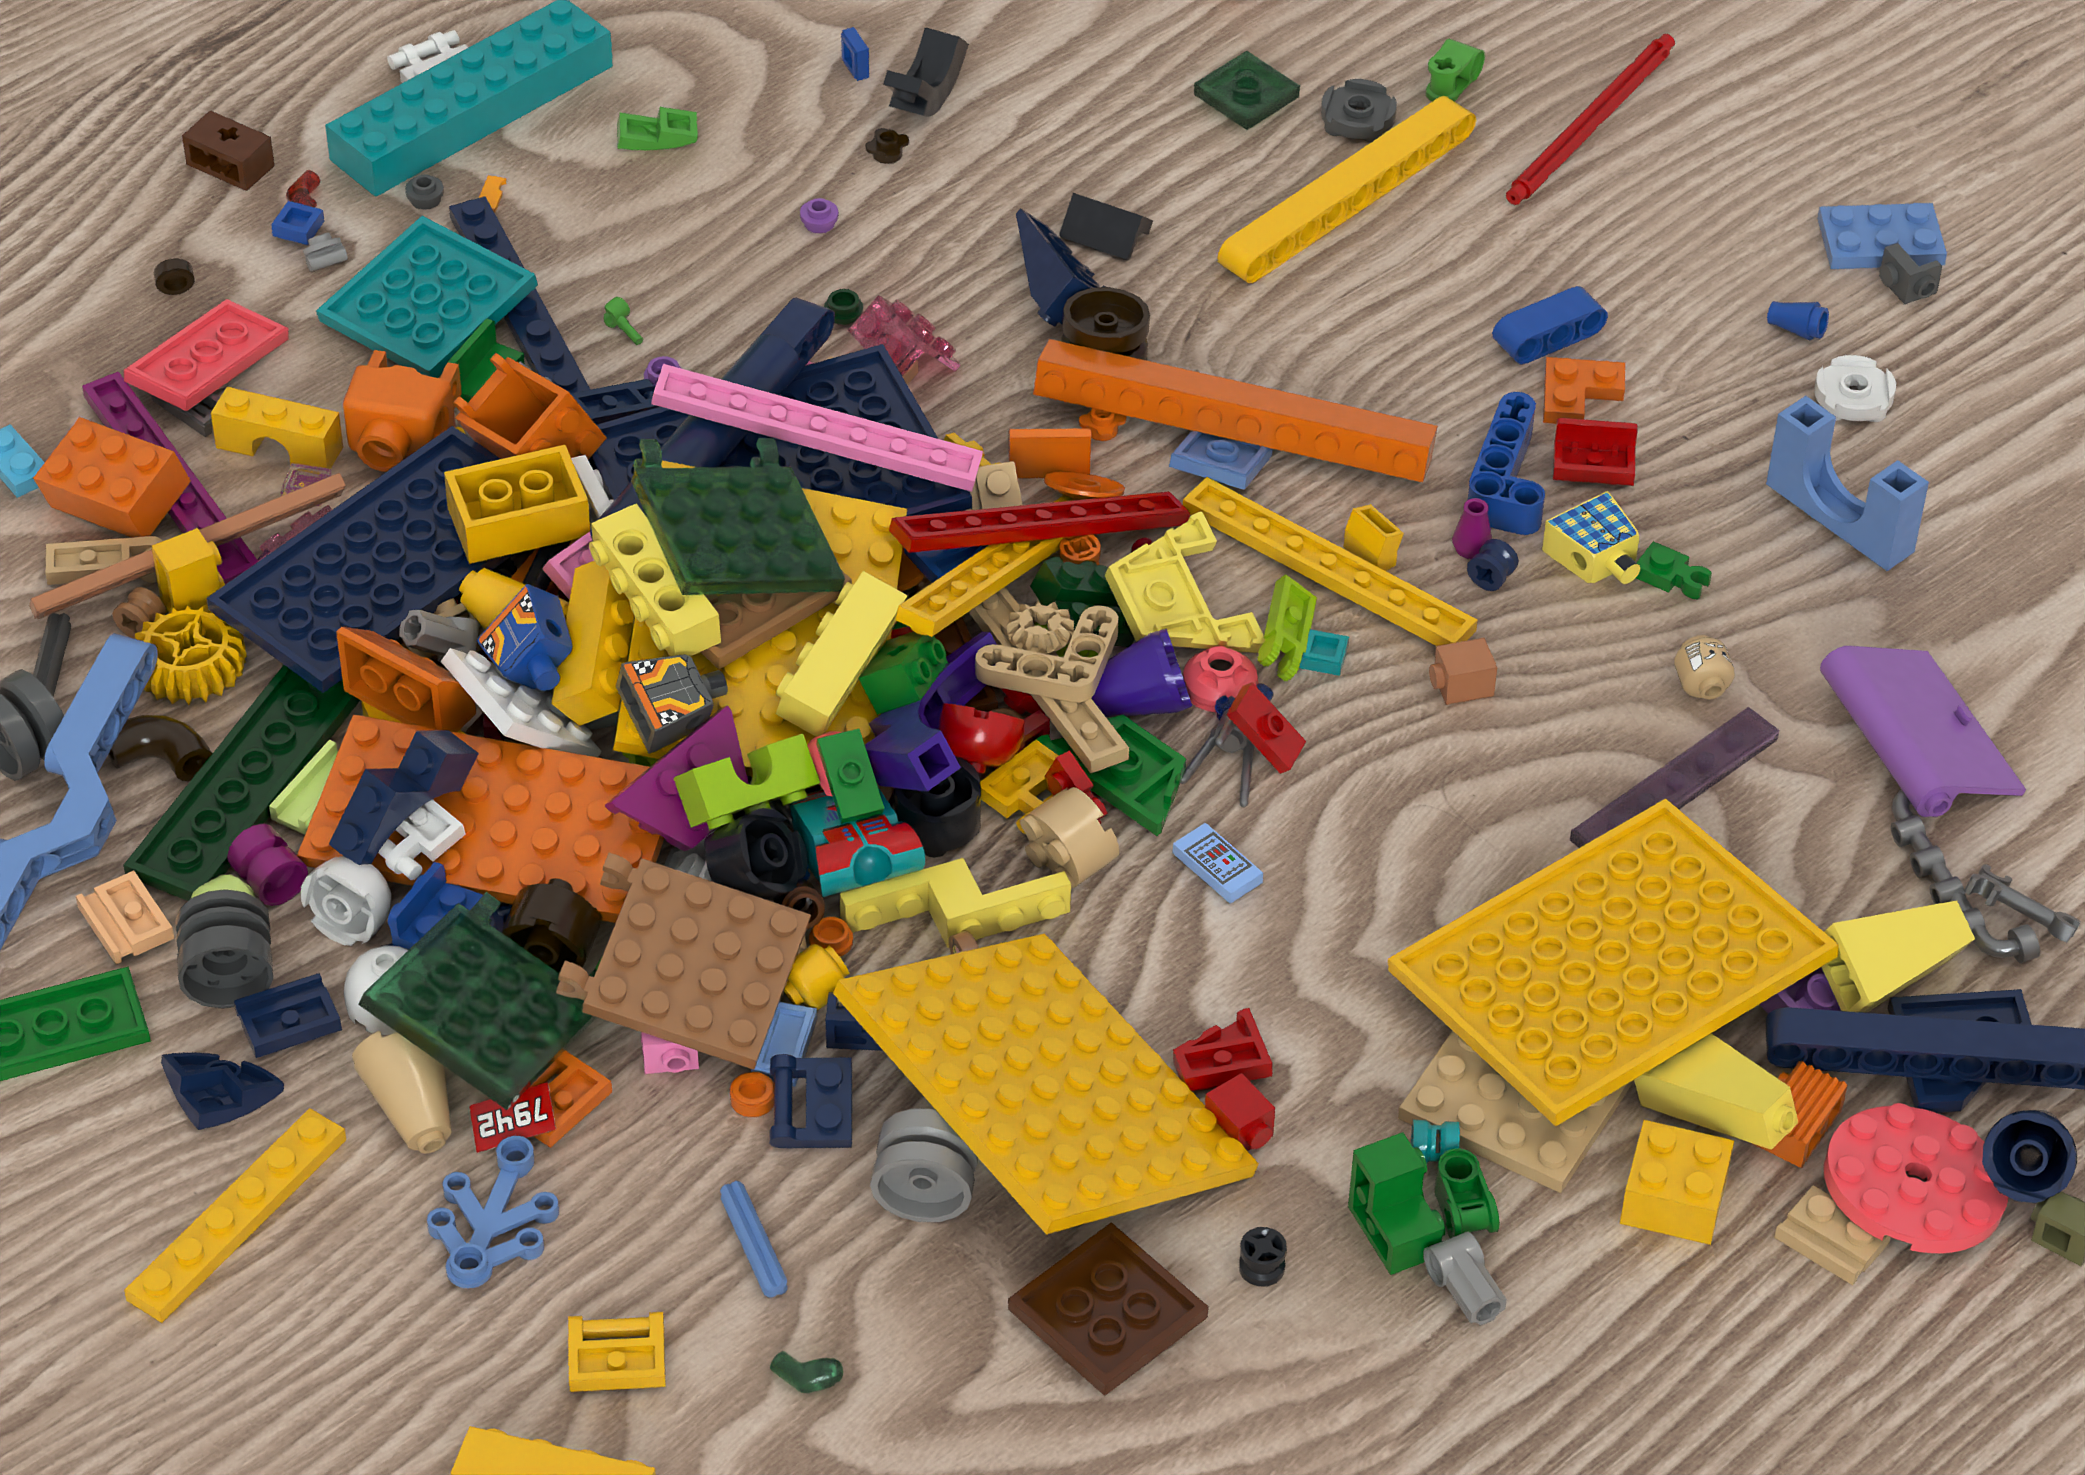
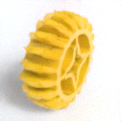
[135,603,247,705]

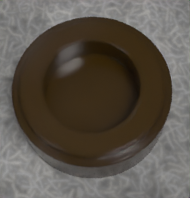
[154,258,195,295]

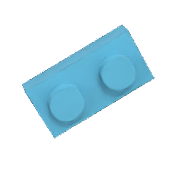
[0,424,45,498]

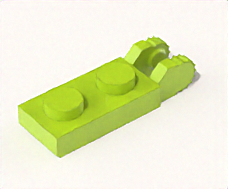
[1257,574,1317,682]

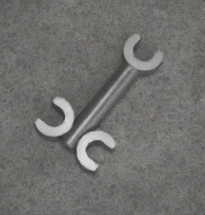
[1964,865,2081,943]

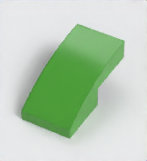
[617,107,698,150]

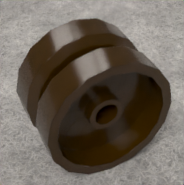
[1061,287,1150,361]

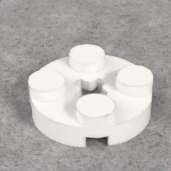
[1814,355,1896,422]

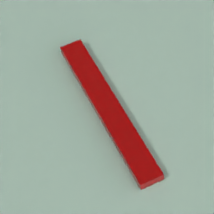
[889,491,1190,553]

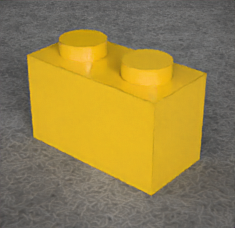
[151,528,225,614]

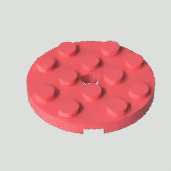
[1823,1103,2009,1253]

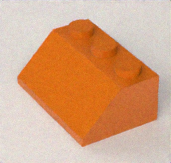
[336,627,476,733]

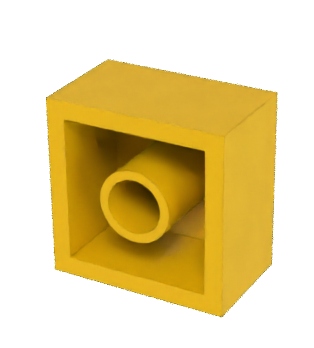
[1620,1120,1734,1245]

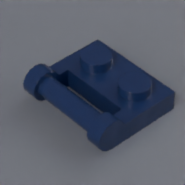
[769,1054,852,1148]

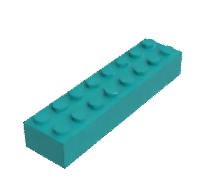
[325,0,613,197]

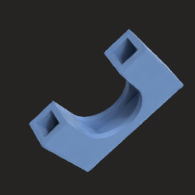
[1766,396,1929,571]

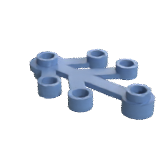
[427,1136,559,1288]

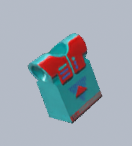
[790,787,925,897]

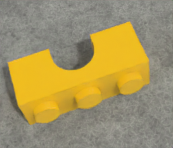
[211,387,344,474]

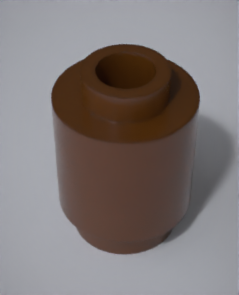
[774,879,825,929]

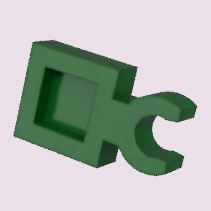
[1636,541,1712,600]

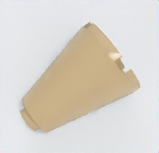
[352,1020,451,1153]

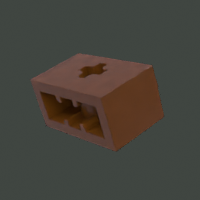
[182,110,275,191]

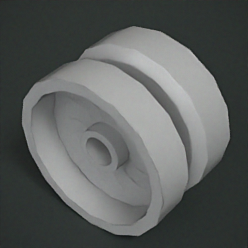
[870,1109,978,1222]

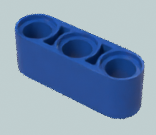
[1492,286,1608,364]

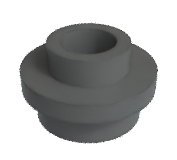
[405,174,444,210]

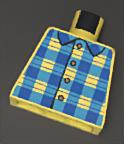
[1542,491,1640,584]

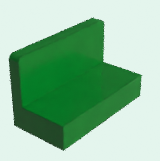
[446,318,525,403]

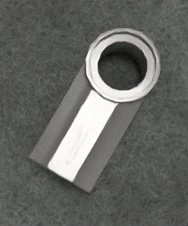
[399,610,480,663]
[1423,1231,1507,1326]

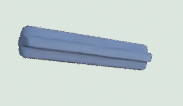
[720,1181,788,1298]

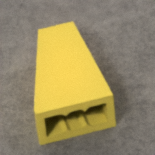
[1822,900,1975,1013]
[1634,1033,1799,1150]

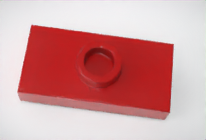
[1226,682,1306,774]

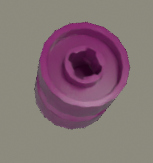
[227,824,308,906]

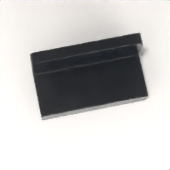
[1059,193,1154,260]

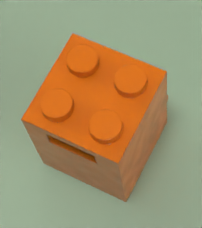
[453,353,607,460]

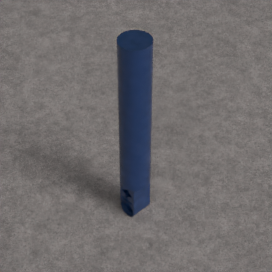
[590,297,835,541]

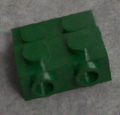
[1030,557,1135,647]

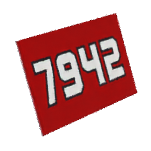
[469,1082,556,1153]

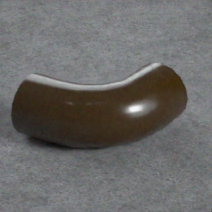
[108,715,212,781]

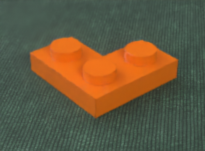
[1543,357,1625,424]

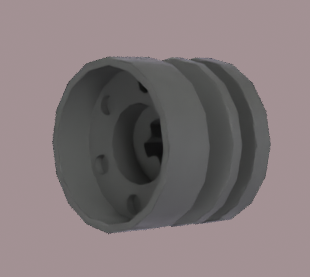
[175,889,273,1009]

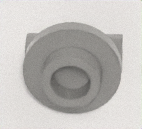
[303,233,348,272]

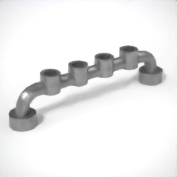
[1891,789,2040,963]

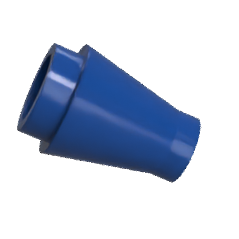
[1767,301,1829,341]

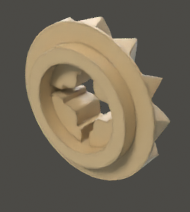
[1006,600,1074,654]

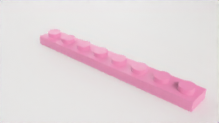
[651,364,983,492]

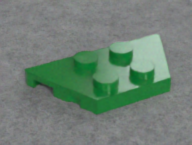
[1036,715,1186,836]

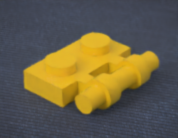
[980,740,1059,834]

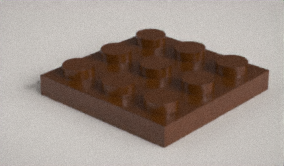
[1008,1222,1209,1396]

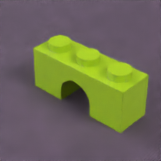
[674,734,820,830]

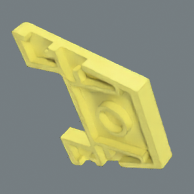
[1104,512,1266,653]

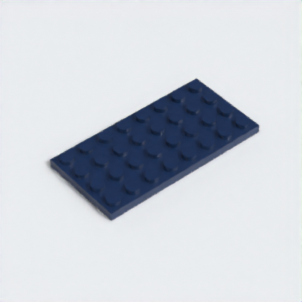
[207,426,515,693]

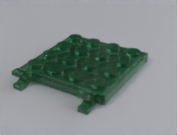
[631,438,845,595]
[358,892,597,1110]

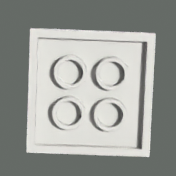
[441,648,602,757]

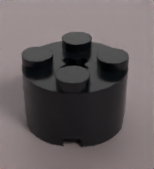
[894,756,981,858]
[704,808,808,901]

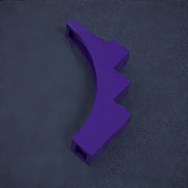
[865,632,997,792]

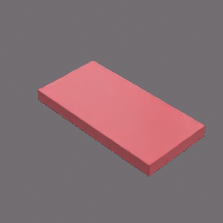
[124,299,288,411]

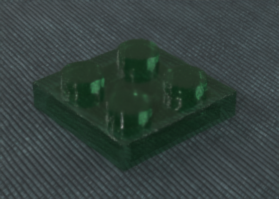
[1194,51,1300,130]

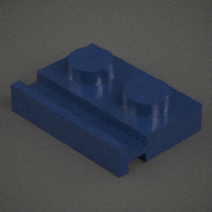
[234,973,342,1058]

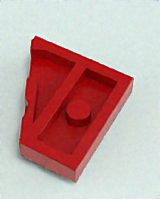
[1173,1008,1272,1091]

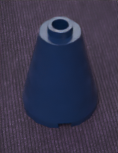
[1982,1110,2077,1203]

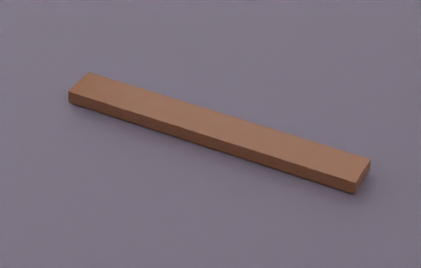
[29,473,346,619]

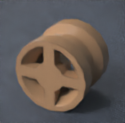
[112,587,167,639]

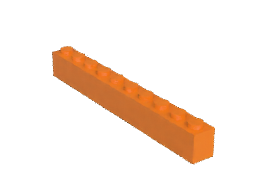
[1033,339,1438,482]

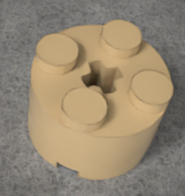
[1020,787,1119,889]

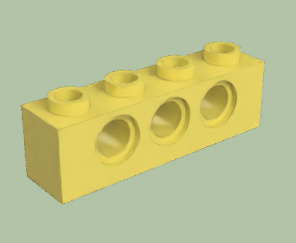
[589,503,721,656]

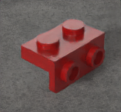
[1553,418,1638,486]

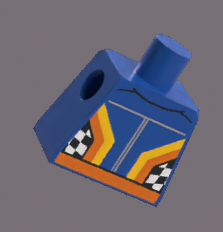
[477,584,573,691]

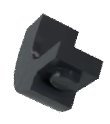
[883,27,969,117]

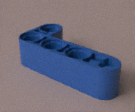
[1467,392,1545,535]

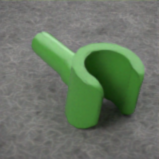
[603,297,643,345]

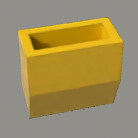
[1343,504,1404,571]

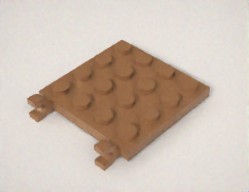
[556,852,811,1070]

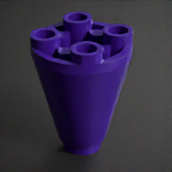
[1091,628,1192,718]

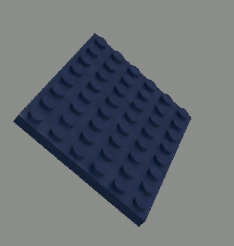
[589,344,973,516]

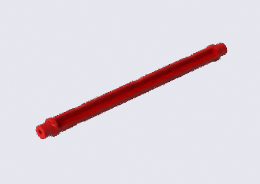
[1506,34,1675,205]

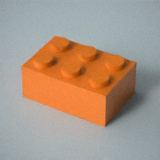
[33,417,191,538]

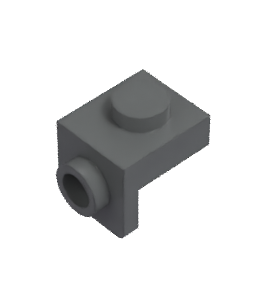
[1879,243,1942,305]

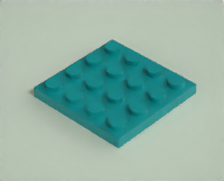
[316,216,538,378]

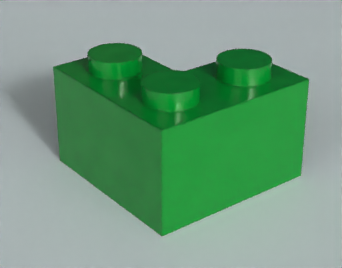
[1348,1132,1446,1275]

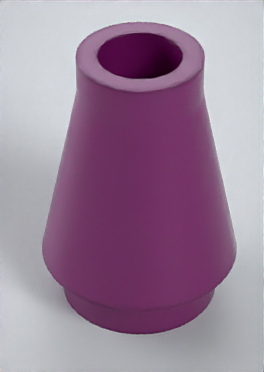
[1452,498,1492,559]

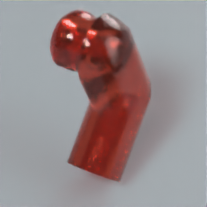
[286,170,320,207]

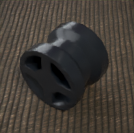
[1239,1227,1287,1287]

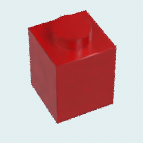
[1205,1073,1275,1151]

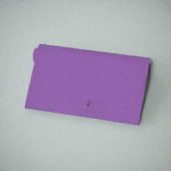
[1820,646,2026,817]

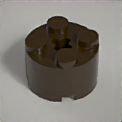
[500,878,603,982]

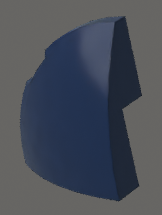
[161,1052,284,1130]

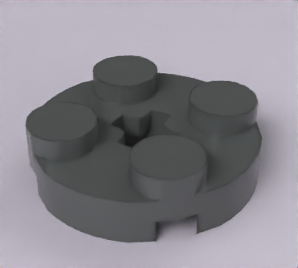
[1321,79,1397,143]

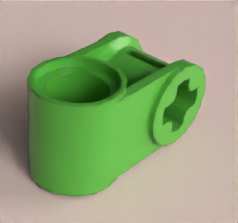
[1426,39,1485,102]

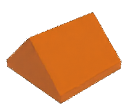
[1008,428,1091,478]

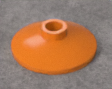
[1044,472,1125,500]

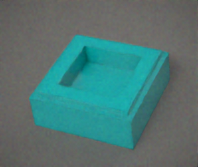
[1299,629,1349,676]

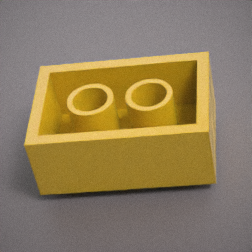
[444,445,590,564]

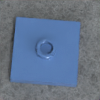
[1169,431,1273,490]

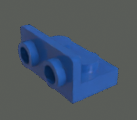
[388,862,486,964]

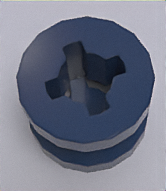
[1467,539,1519,591]

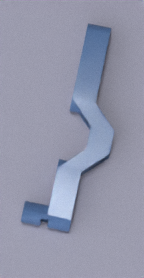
[0,633,158,950]

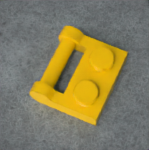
[568,1311,666,1392]

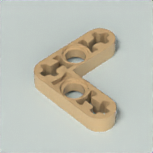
[975,606,1118,702]

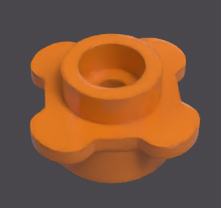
[1079,408,1127,441]

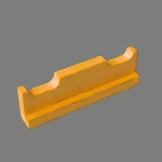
[479,175,507,212]

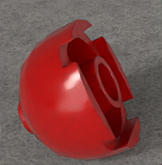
[938,703,1025,774]

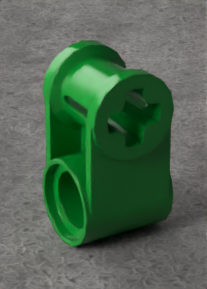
[1434,1148,1500,1238]

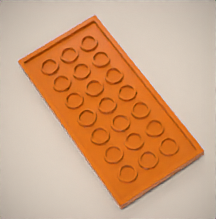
[297,714,665,923]

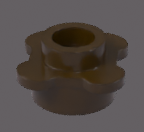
[865,128,909,164]

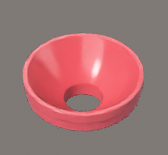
[1182,646,1258,713]

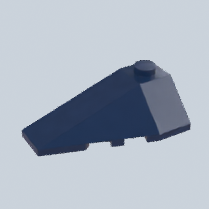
[1016,208,1106,327]

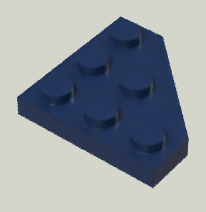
[1887,989,2032,1113]

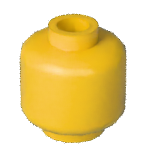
[784,944,850,1010]

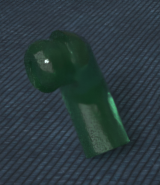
[770,1351,844,1394]

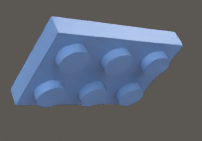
[1817,203,1947,269]

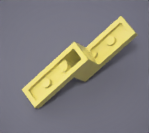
[839,858,1071,948]

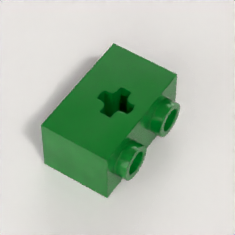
[858,631,948,715]

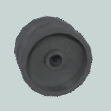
[0,669,64,781]

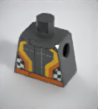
[616,654,728,754]

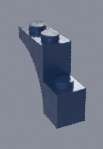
[329,730,479,865]

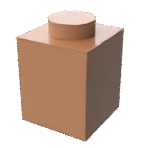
[1429,638,1497,705]

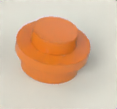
[809,917,853,957]

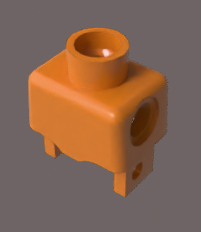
[343,350,462,472]

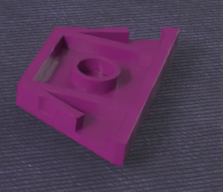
[605,705,749,852]

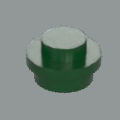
[824,289,863,325]

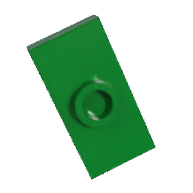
[816,728,885,824]

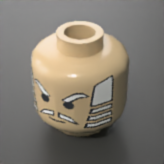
[1674,635,1735,699]

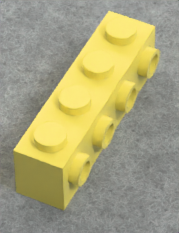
[776,571,908,737]

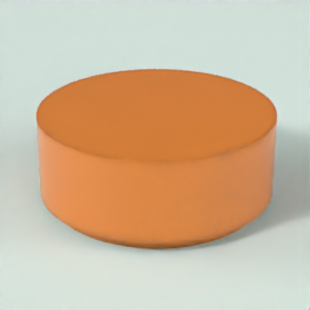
[730,1072,774,1117]

